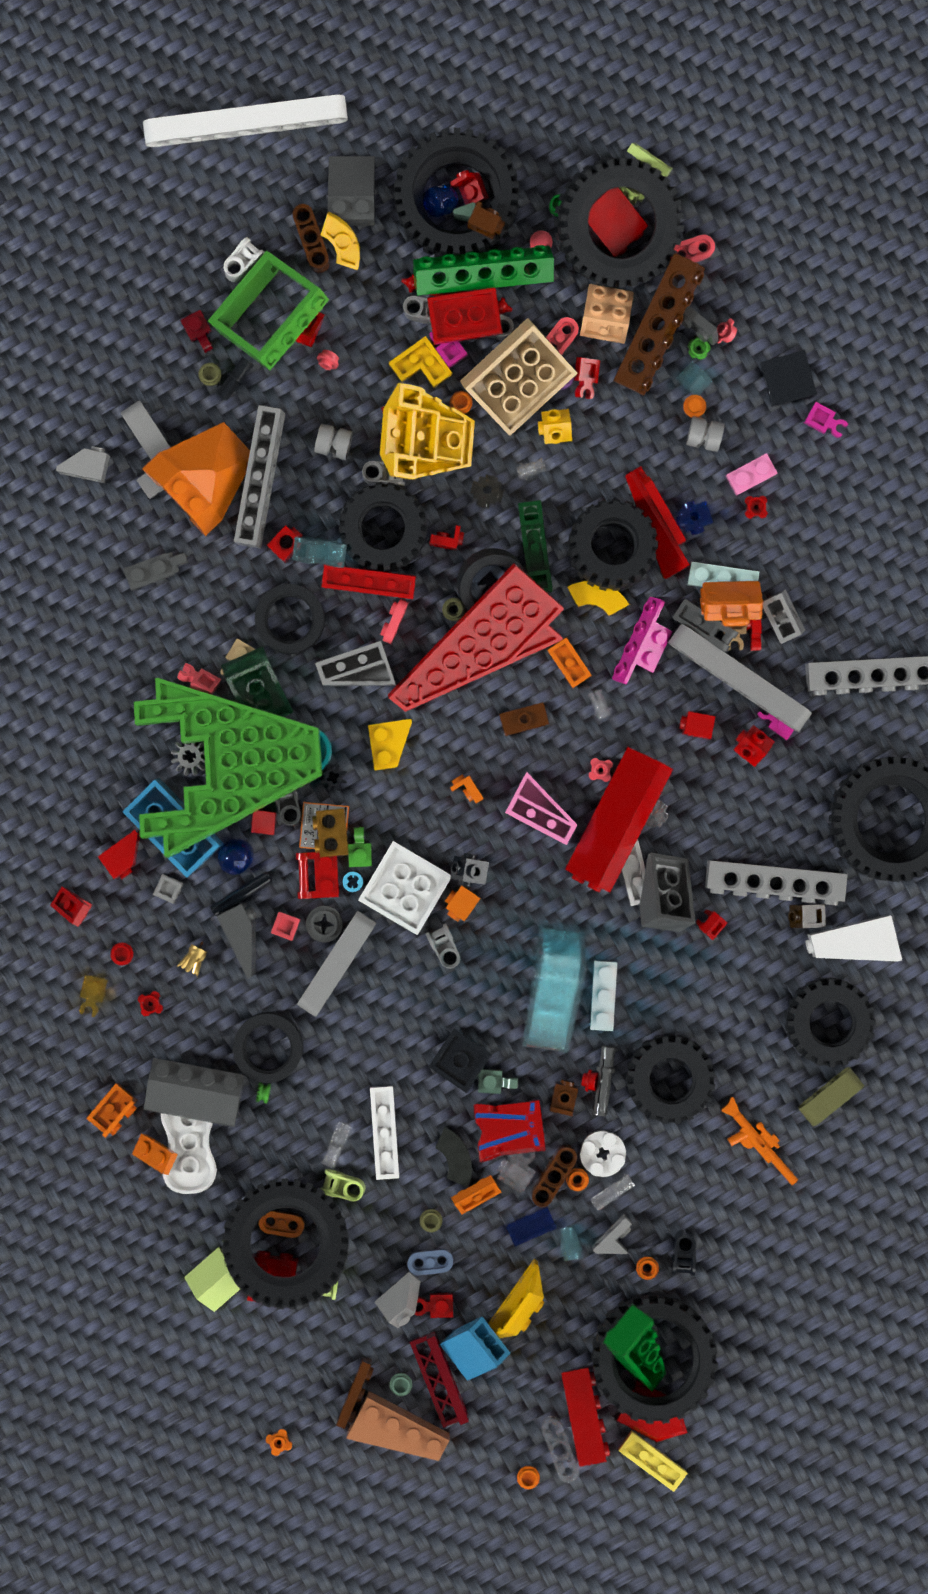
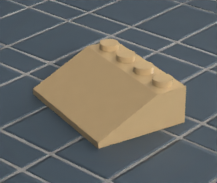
[460,318,578,436]

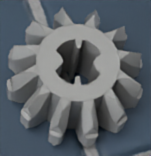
[171,742,205,776]

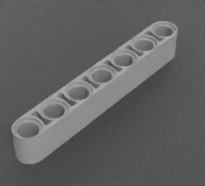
[668,624,812,732]

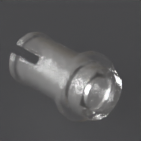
[516,457,546,481]
[588,689,611,720]

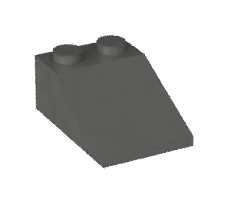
[328,156,375,226]
[640,853,695,932]
[217,902,257,979]

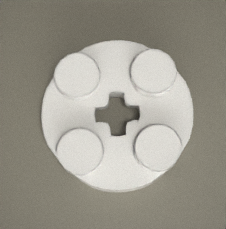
[580,1130,626,1177]

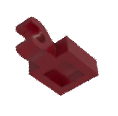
[180,310,213,353]

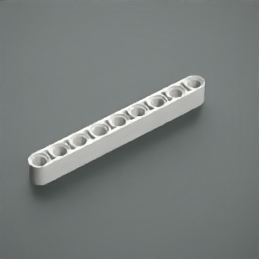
[143,95,348,147]

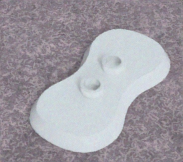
[161,1113,217,1194]

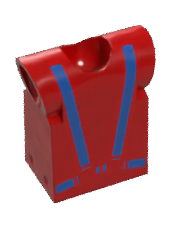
[473,1100,546,1162]

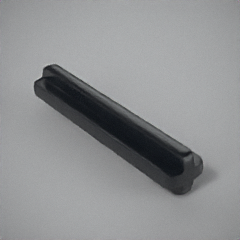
[210,872,272,916]

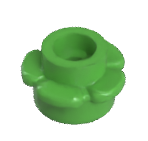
[688,337,710,360]

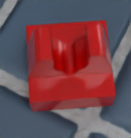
[696,909,727,940]

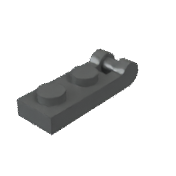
[673,599,739,652]

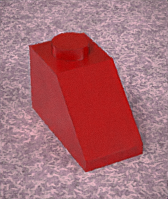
[98,829,140,879]

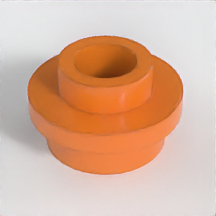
[566,1168,589,1191]
[636,1256,659,1280]

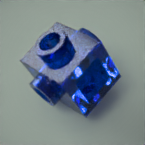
[676,501,713,536]

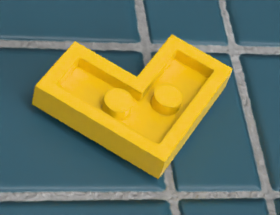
[389,336,453,388]

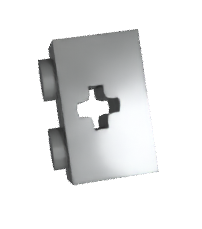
[763,589,805,644]

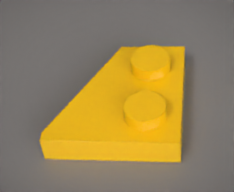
[368,719,412,771]

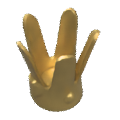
[177,941,207,977]

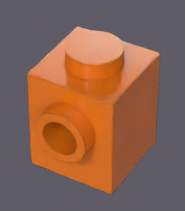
[445,885,480,922]

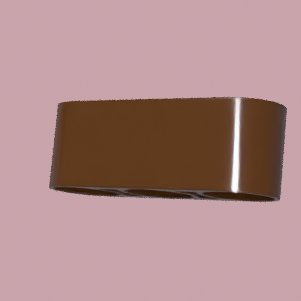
[293,204,330,273]
[531,1144,577,1207]

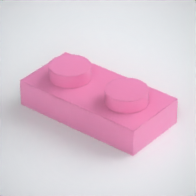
[726,453,778,496]

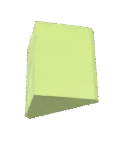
[184,1247,240,1312]

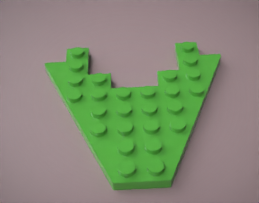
[134,678,322,858]

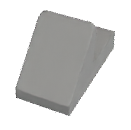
[592,1214,632,1254]

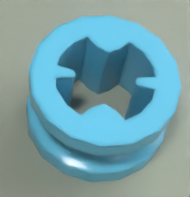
[343,871,363,892]

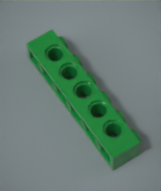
[413,245,554,296]

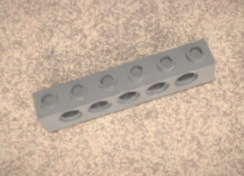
[234,405,285,549]
[805,656,928,696]
[705,860,848,905]

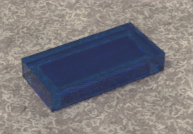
[506,1206,557,1247]

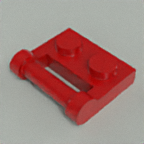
[296,852,339,899]

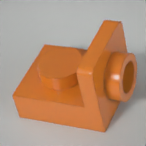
[450,774,484,803]

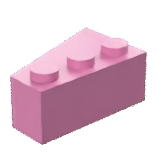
[505,772,577,845]

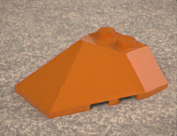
[142,422,250,536]

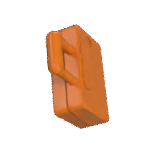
[700,581,763,626]

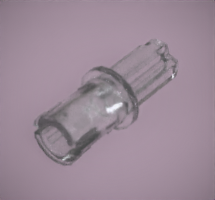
[322,1122,351,1168]
[591,1174,635,1210]

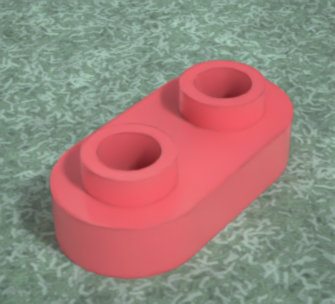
[670,235,715,262]
[546,317,579,355]
[380,599,409,644]

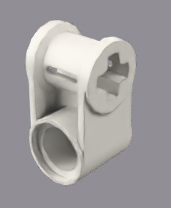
[224,237,265,283]

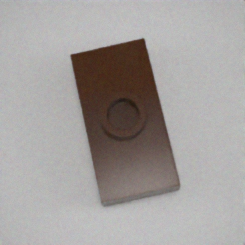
[499,702,549,736]

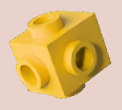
[538,409,572,444]

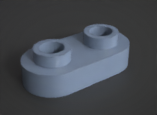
[407,1248,453,1275]

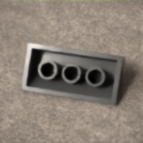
[144,1058,244,1127]

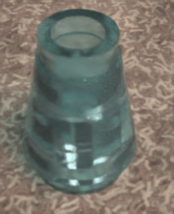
[560,1226,583,1261]

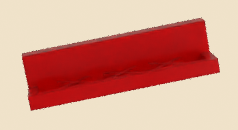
[322,564,416,599]

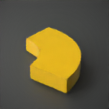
[321,212,360,270]
[567,581,629,616]

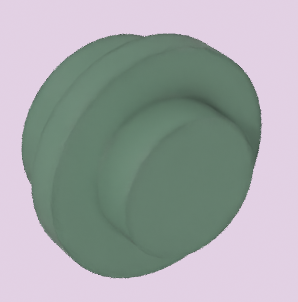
[389,1373,412,1396]

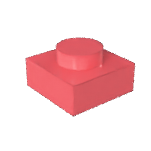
[271,911,301,941]

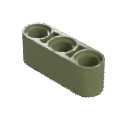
[798,1067,864,1127]

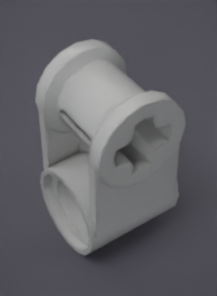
[362,461,405,487]
[425,923,461,969]

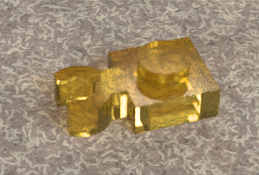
[79,974,108,1017]

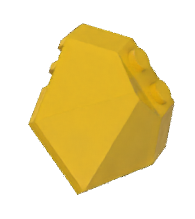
[380,383,475,480]

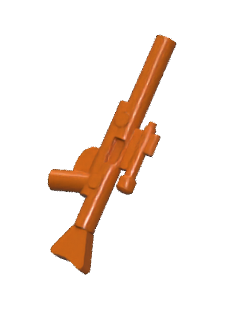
[721,1097,798,1185]

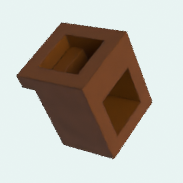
[468,201,505,240]
[549,1079,578,1116]

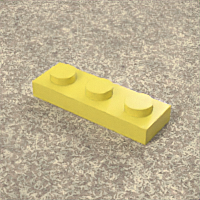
[618,1430,688,1492]

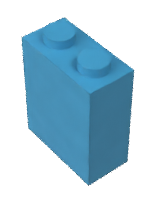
[439,1317,510,1381]

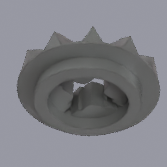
[306,906,343,942]

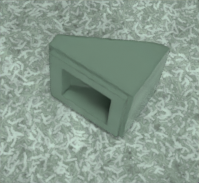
[453,202,476,222]

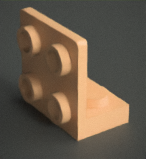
[580,284,634,344]

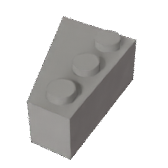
[315,641,396,686]

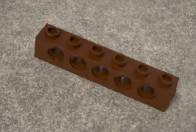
[613,253,705,396]

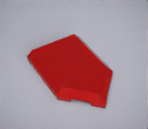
[616,1381,688,1442]

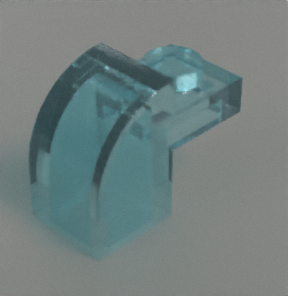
[292,537,347,568]

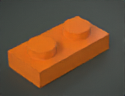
[547,638,592,689]
[132,1133,178,1175]
[451,1175,502,1215]

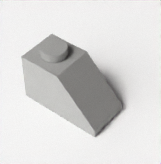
[56,446,110,483]
[375,1272,421,1328]

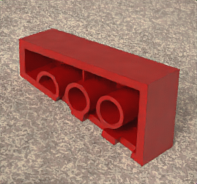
[561,1368,610,1467]

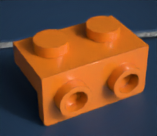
[86,1083,138,1138]

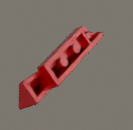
[625,466,690,579]

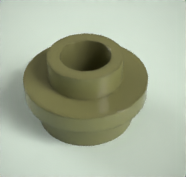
[442,598,465,621]

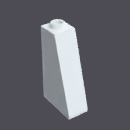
[805,915,902,961]

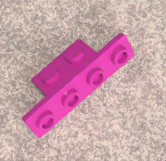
[612,597,673,684]

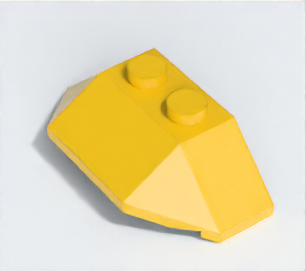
[488,1259,545,1338]

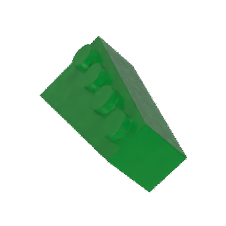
[603,1305,666,1392]

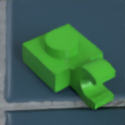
[348,827,372,867]

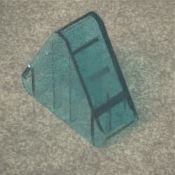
[522,926,586,1053]

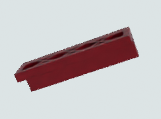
[410,1331,469,1428]

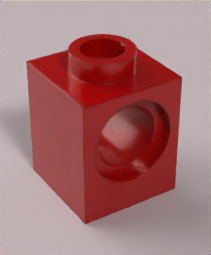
[267,525,304,563]
[679,711,716,740]

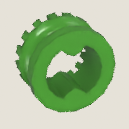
[256,1082,271,1104]

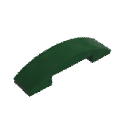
[518,500,553,592]

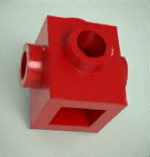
[733,725,775,767]

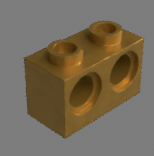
[312,808,349,857]

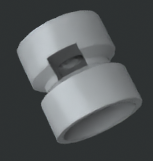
[686,416,725,452]
[314,423,353,460]

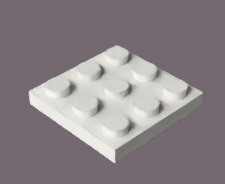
[358,841,451,935]

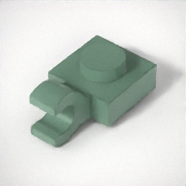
[478,1069,518,1094]

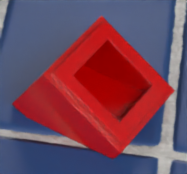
[251,810,277,835]

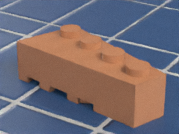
[346,1391,450,1461]

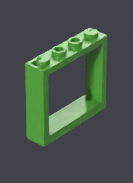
[208,251,329,371]

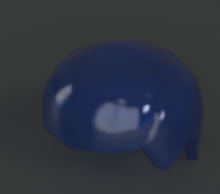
[218,839,254,875]

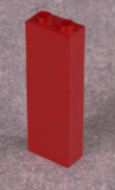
[565,747,673,893]

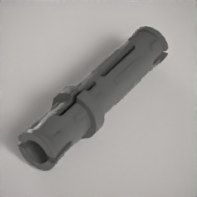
[593,1045,616,1116]

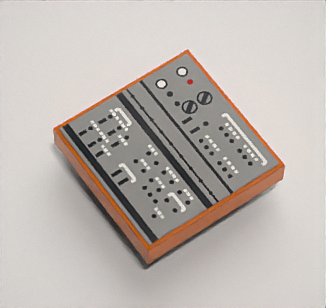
[299,802,349,851]

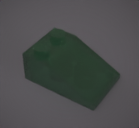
[221,646,294,717]

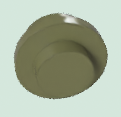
[198,363,222,386]
[420,1209,443,1232]

